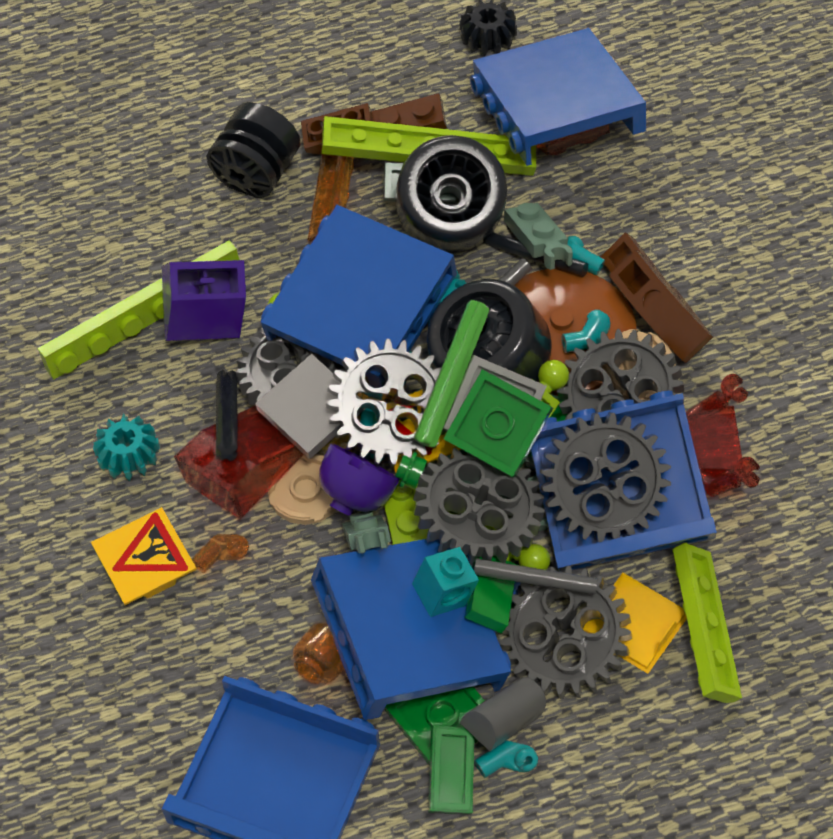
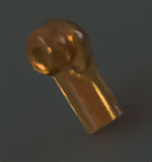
[191,534,249,574]

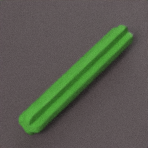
[414,300,489,447]

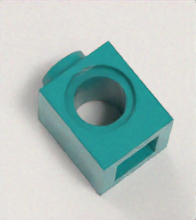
[412,547,479,617]

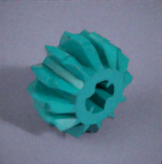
[93,413,160,481]

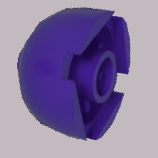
[319,444,400,516]

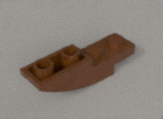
[301,93,447,156]
[600,232,713,363]

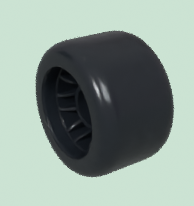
[395,135,508,254]
[427,279,552,382]

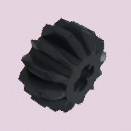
[459,0,517,57]

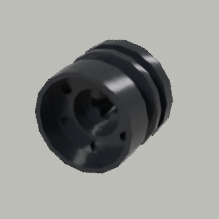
[206,102,301,198]

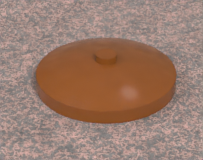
[514,268,637,396]

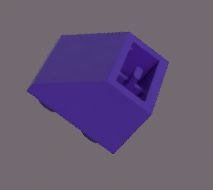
[161,260,246,341]

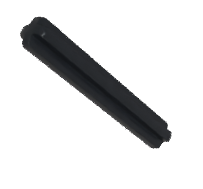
[216,370,238,461]

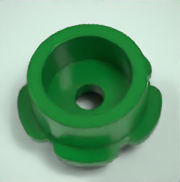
[395,452,427,490]

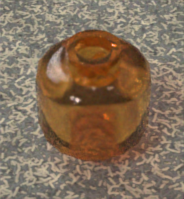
[293,622,345,684]

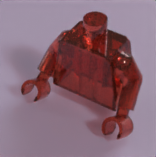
[686,374,760,497]

